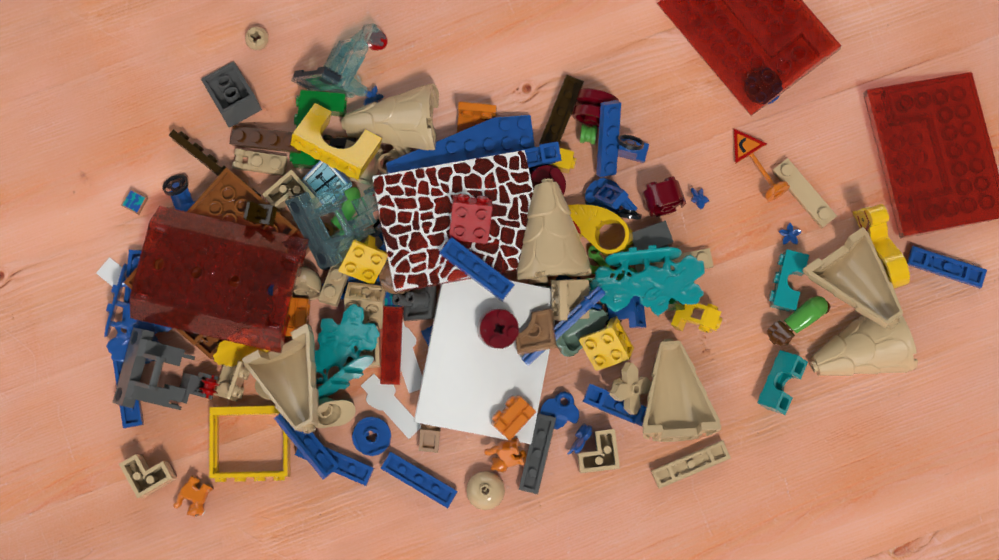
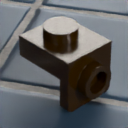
[244,201,277,226]

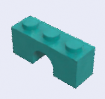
[769,249,809,313]
[757,350,808,415]

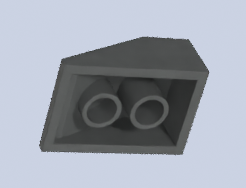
[201,61,262,128]

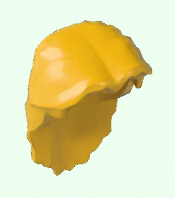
[213,323,275,367]

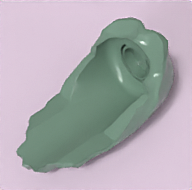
[556,309,609,357]

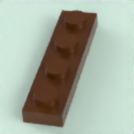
[230,126,301,153]

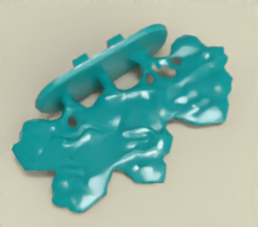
[589,245,705,316]
[315,304,380,399]

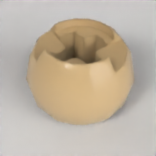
[245,27,269,50]

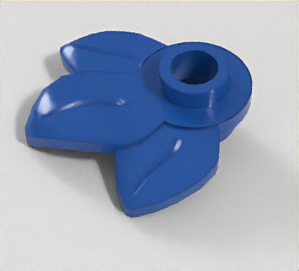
[540,392,579,430]
[567,423,592,455]

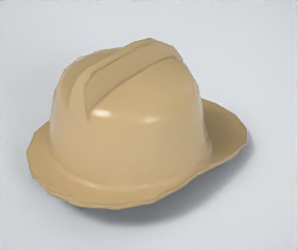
[317,397,356,428]

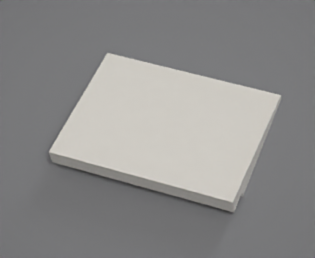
[414,267,555,444]

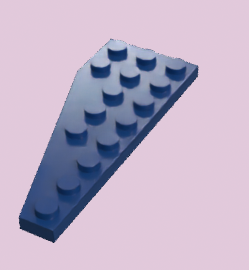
[385,115,538,183]

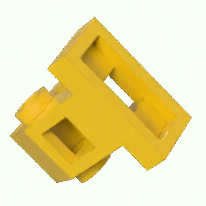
[671,303,723,333]

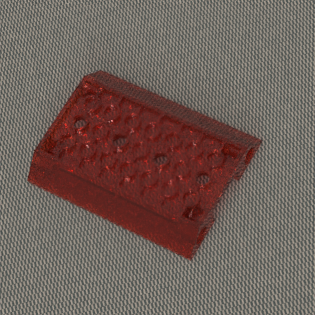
[130,206,309,353]

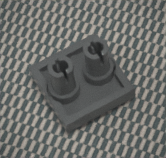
[392,279,436,321]

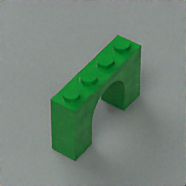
[290,90,348,169]

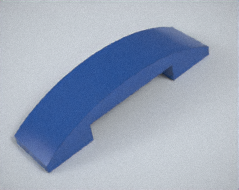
[483,142,562,174]
[582,384,647,427]

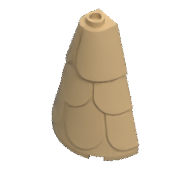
[341,84,439,150]
[517,179,592,280]
[803,227,903,329]
[810,315,918,376]
[242,324,318,434]
[642,339,721,442]

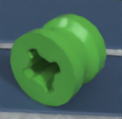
[580,124,597,145]

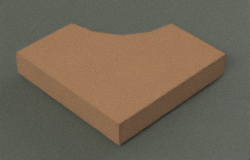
[516,309,557,355]

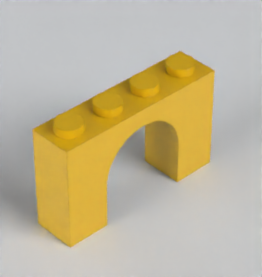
[291,103,382,180]

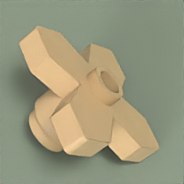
[609,362,652,415]

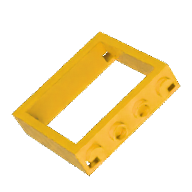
[209,406,291,482]

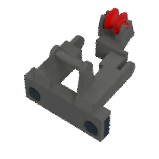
[112,327,220,410]

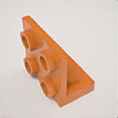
[456,102,497,133]

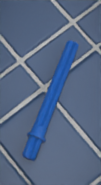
[521,286,606,365]

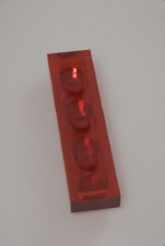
[380,307,403,385]

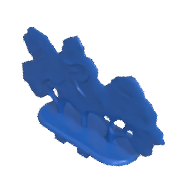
[104,256,174,364]

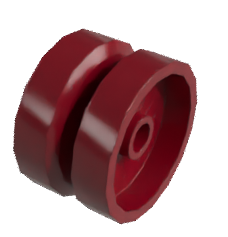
[572,88,619,128]

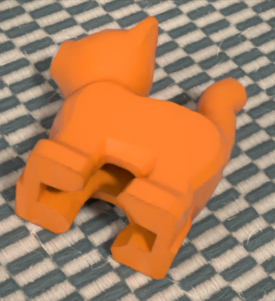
[484,438,526,473]
[173,475,213,517]

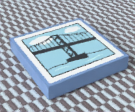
[301,161,352,208]

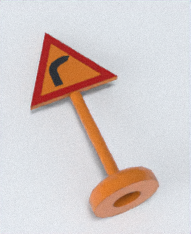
[734,129,790,202]

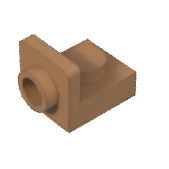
[419,424,441,453]

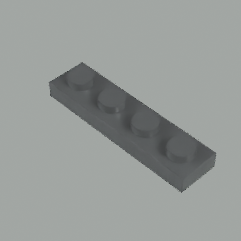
[519,413,557,494]

